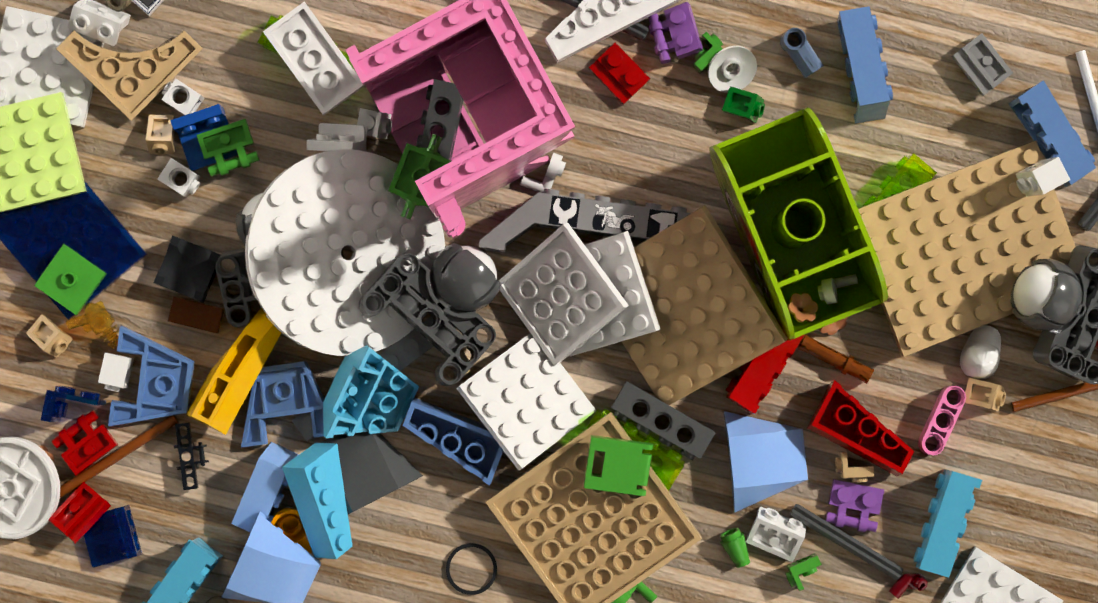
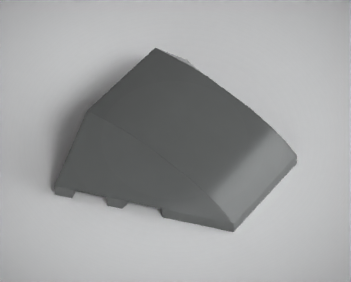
[321,432,423,514]

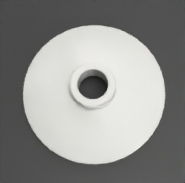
[708,46,757,93]

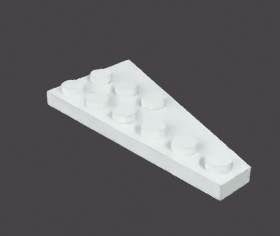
[545,0,681,63]

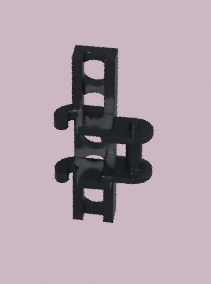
[173,422,209,490]

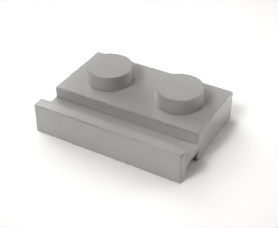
[951,33,1013,97]

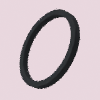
[446,543,497,595]

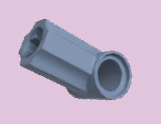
[780,28,824,78]

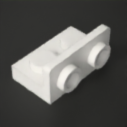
[68,0,131,46]
[307,123,367,151]
[746,507,806,562]

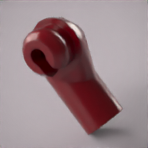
[889,573,928,599]

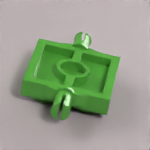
[388,134,451,220]

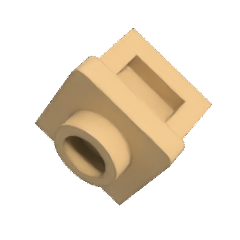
[835,452,874,482]

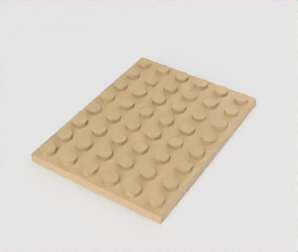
[858,141,1075,357]

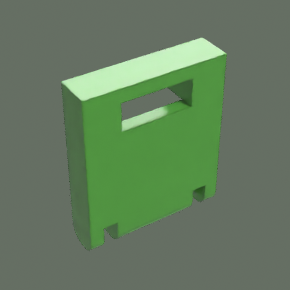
[584,435,653,496]

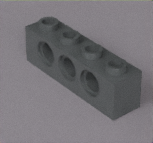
[416,79,463,160]
[611,381,716,461]

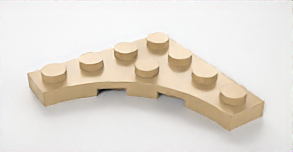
[56,30,203,121]

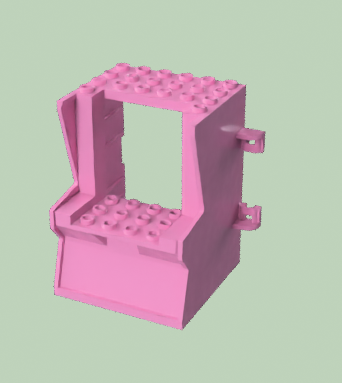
[345,0,575,239]

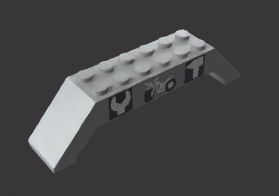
[479,189,691,253]

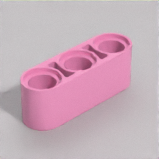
[918,386,966,455]

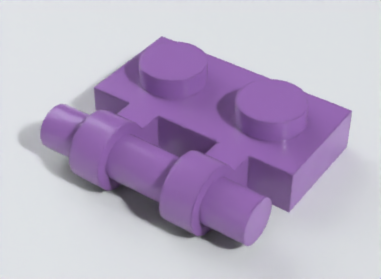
[648,2,703,64]
[825,479,884,532]

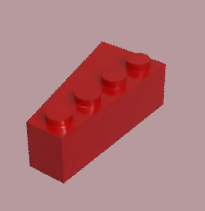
[725,335,804,414]
[807,380,914,476]

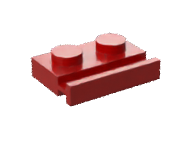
[589,42,650,105]
[49,482,111,544]

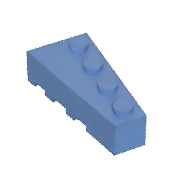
[837,6,893,124]
[1008,80,1096,187]
[403,397,503,486]

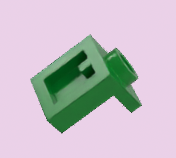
[722,86,765,123]

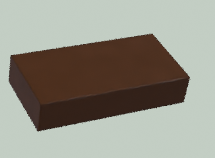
[168,297,224,334]

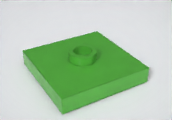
[34,244,107,315]

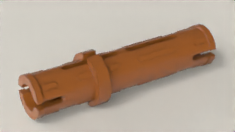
[798,335,874,384]

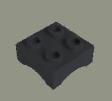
[154,235,221,302]

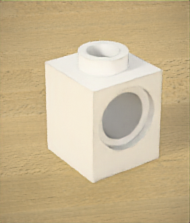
[161,78,205,115]
[158,158,200,198]
[98,353,134,392]

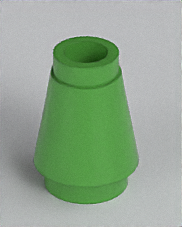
[720,528,750,568]

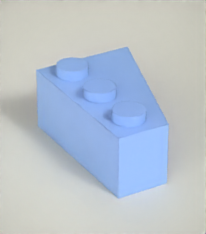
[231,442,299,532]

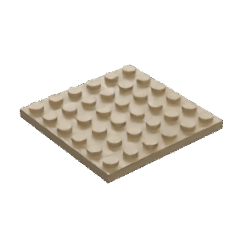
[622,205,788,405]
[486,412,702,603]

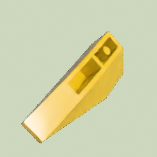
[186,308,282,435]

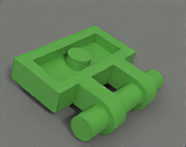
[197,119,260,177]

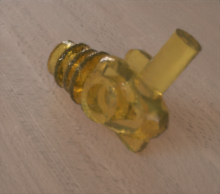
[66,301,119,349]

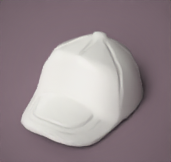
[960,325,1001,380]

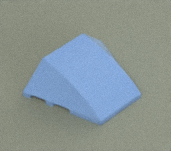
[724,411,808,513]
[221,511,321,603]

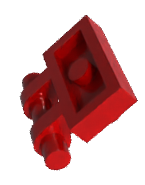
[51,410,118,476]

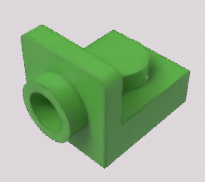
[693,32,723,74]
[785,553,822,591]

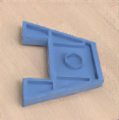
[108,325,195,427]
[241,361,324,448]

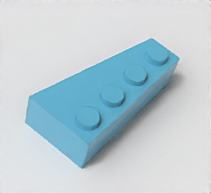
[282,443,353,559]
[914,469,982,578]
[142,537,223,603]

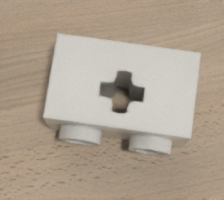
[1015,157,1070,197]

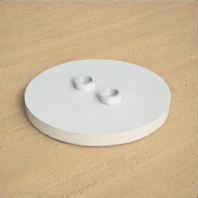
[0,437,60,539]

